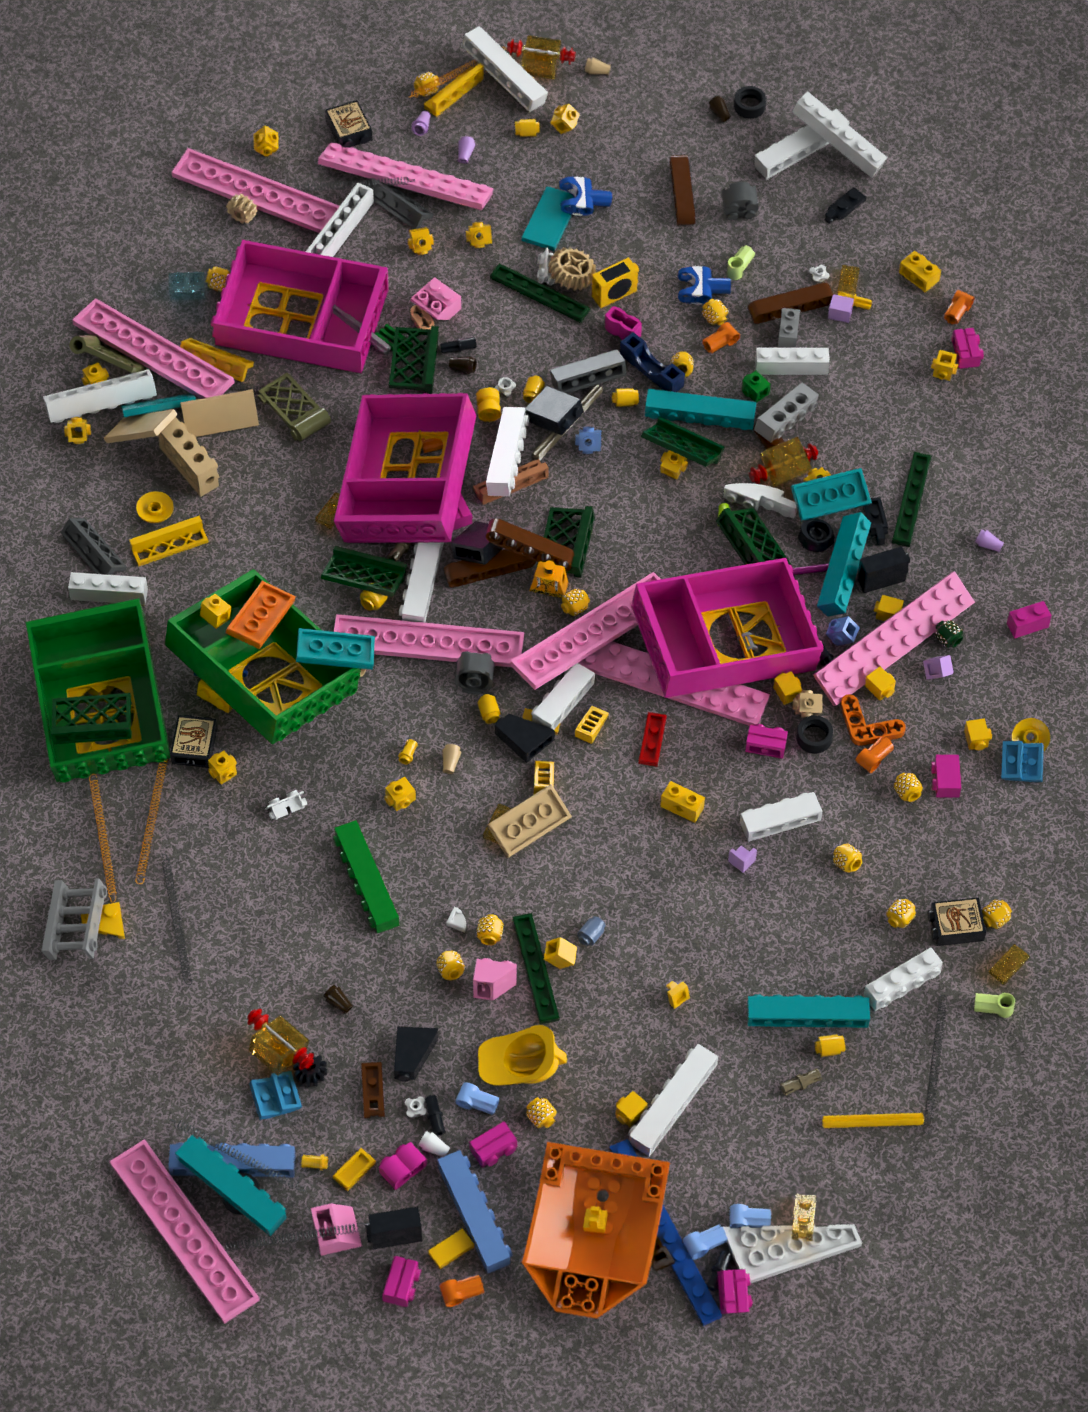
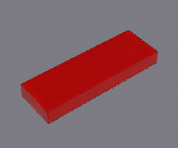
[638,712,667,767]

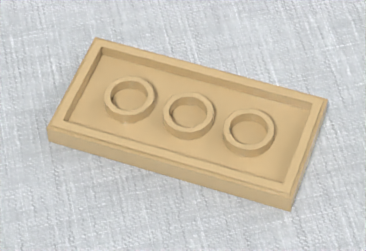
[181,389,259,437]
[104,409,177,443]
[487,784,572,858]

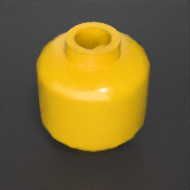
[360,583,388,611]

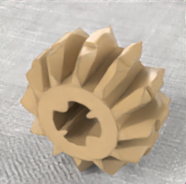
[226,194,257,224]

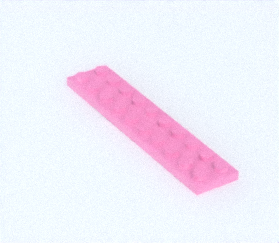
[318,143,494,210]
[171,148,340,233]
[72,298,234,399]
[813,571,975,706]
[510,572,660,690]
[334,614,524,667]
[579,641,770,726]
[110,1139,260,1324]

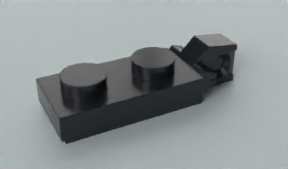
[824,187,866,224]
[863,497,888,545]

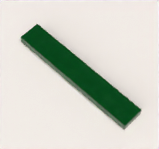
[490,263,590,323]
[892,452,932,547]
[512,913,560,1025]

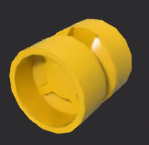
[476,387,501,422]

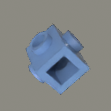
[575,427,601,454]
[826,616,860,646]

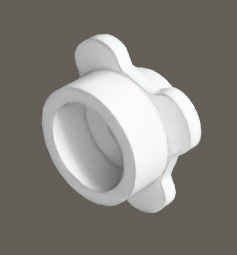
[809,265,830,282]
[495,377,516,396]
[405,1096,427,1117]

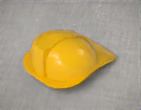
[478,1025,567,1086]

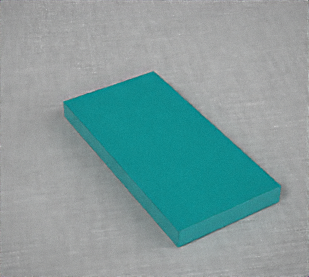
[522,186,574,251]
[121,393,196,417]
[791,468,872,522]
[296,628,375,670]

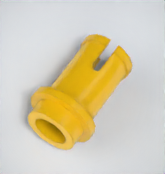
[398,739,418,765]
[301,1154,328,1171]

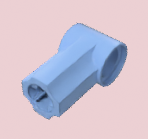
[455,1082,499,1115]
[729,1204,771,1228]
[682,1224,727,1260]

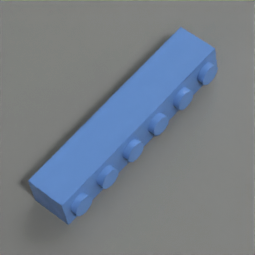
[168,1142,296,1177]
[437,1150,512,1274]

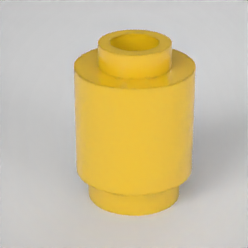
[515,119,540,137]
[523,376,545,403]
[612,388,639,407]
[477,694,501,724]
[815,1034,845,1057]

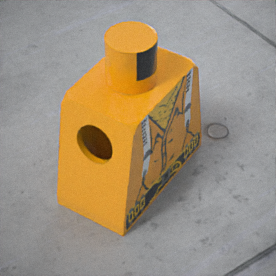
[529,560,569,598]

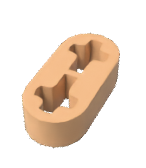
[410,305,435,329]

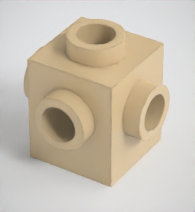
[792,690,822,718]

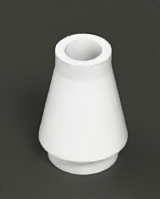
[419,1131,450,1157]

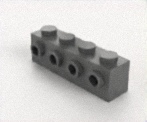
[550,350,627,394]

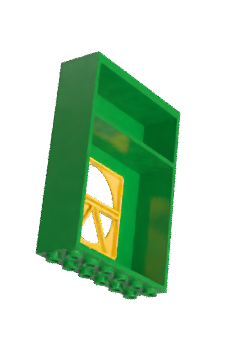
[165,569,361,745]
[26,598,171,783]

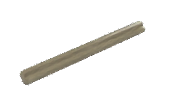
[532,384,603,460]

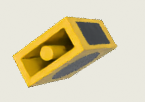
[591,257,639,308]

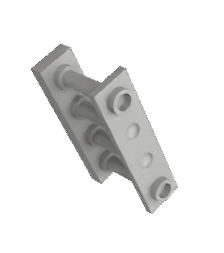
[41,878,107,960]

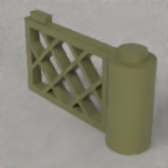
[69,335,147,373]
[257,372,331,442]

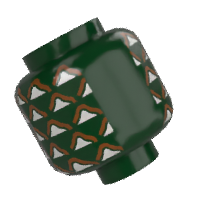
[935,620,963,648]

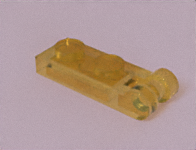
[791,1194,816,1241]

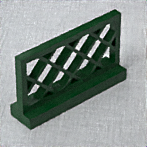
[389,326,439,394]
[641,417,725,467]
[536,506,595,578]
[716,508,791,565]
[321,546,407,597]
[51,693,132,745]

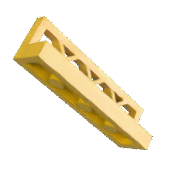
[424,63,484,117]
[180,338,254,382]
[129,515,209,567]

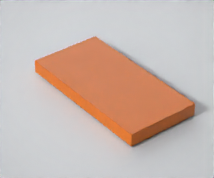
[226,581,296,649]

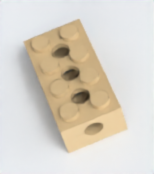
[158,417,219,497]

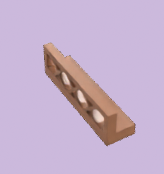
[473,459,549,505]

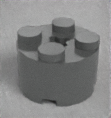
[721,182,759,220]
[455,651,494,694]

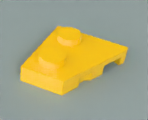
[81,902,125,939]

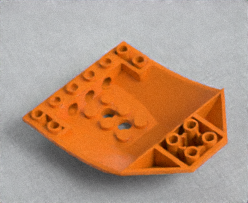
[522,1142,670,1319]

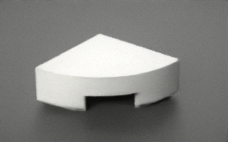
[446,906,466,933]

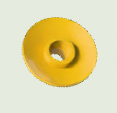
[136,491,174,523]
[1011,718,1050,751]

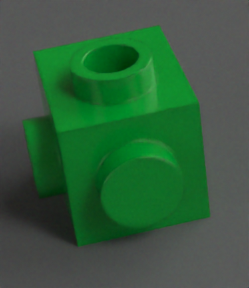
[742,371,771,403]

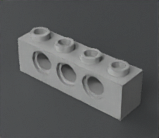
[754,382,819,442]

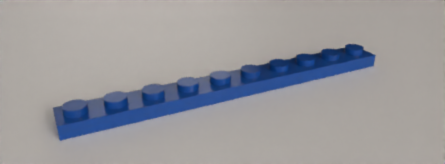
[609,1139,722,1326]

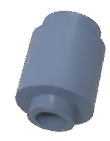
[577,916,606,946]

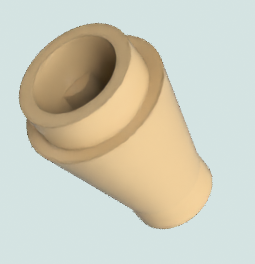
[585,57,611,75]
[442,744,461,774]

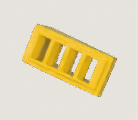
[575,706,609,744]
[533,761,554,795]

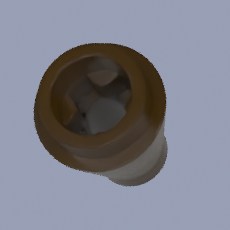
[709,96,731,122]
[449,356,477,374]
[323,985,353,1014]

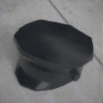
[798,518,834,552]

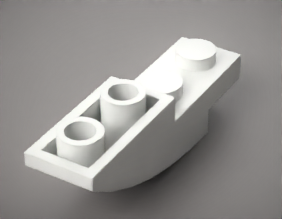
[723,483,797,519]

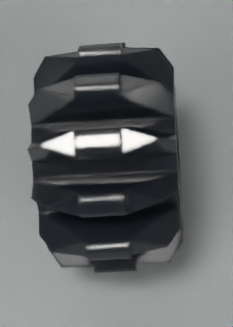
[293,1052,328,1088]

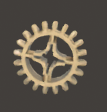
[548,247,596,291]

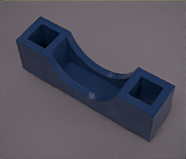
[620,332,685,392]

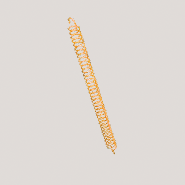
[408,47,506,98]
[135,759,168,884]
[89,774,117,903]

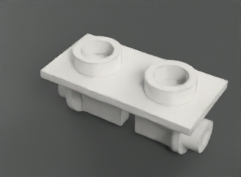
[537,248,555,285]
[265,790,307,820]

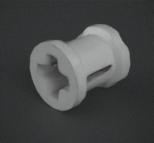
[736,632,759,657]

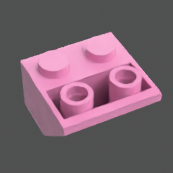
[410,277,461,320]
[473,958,517,1000]
[311,1204,362,1256]

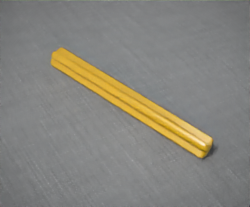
[822,1113,924,1128]

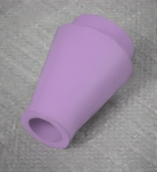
[412,111,431,136]
[458,136,475,163]
[975,529,1004,552]

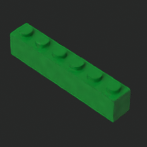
[332,820,399,934]

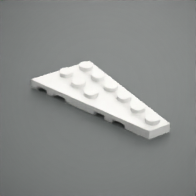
[723,1225,862,1284]

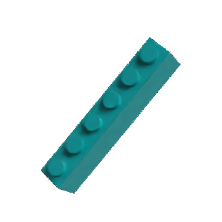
[645,389,756,430]
[817,512,871,617]
[747,994,870,1028]
[175,1135,287,1237]

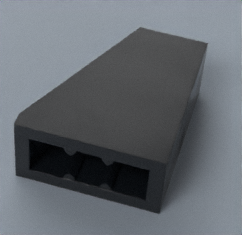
[495,713,555,763]
[394,1026,438,1082]

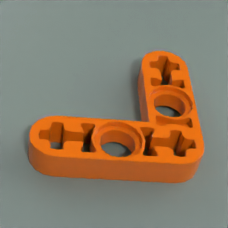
[840,694,906,746]

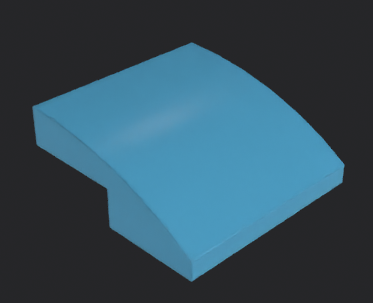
[1001,741,1044,782]
[249,1071,302,1120]

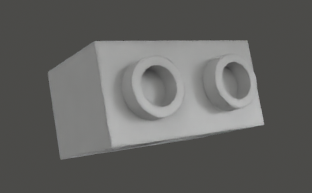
[778,308,800,348]

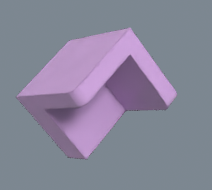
[828,294,854,323]
[923,655,953,679]
[728,845,757,873]

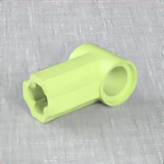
[727,245,755,280]
[974,993,1015,1018]

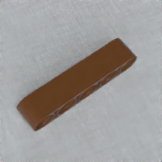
[670,154,695,226]
[747,283,834,324]
[485,518,574,572]
[443,549,536,588]

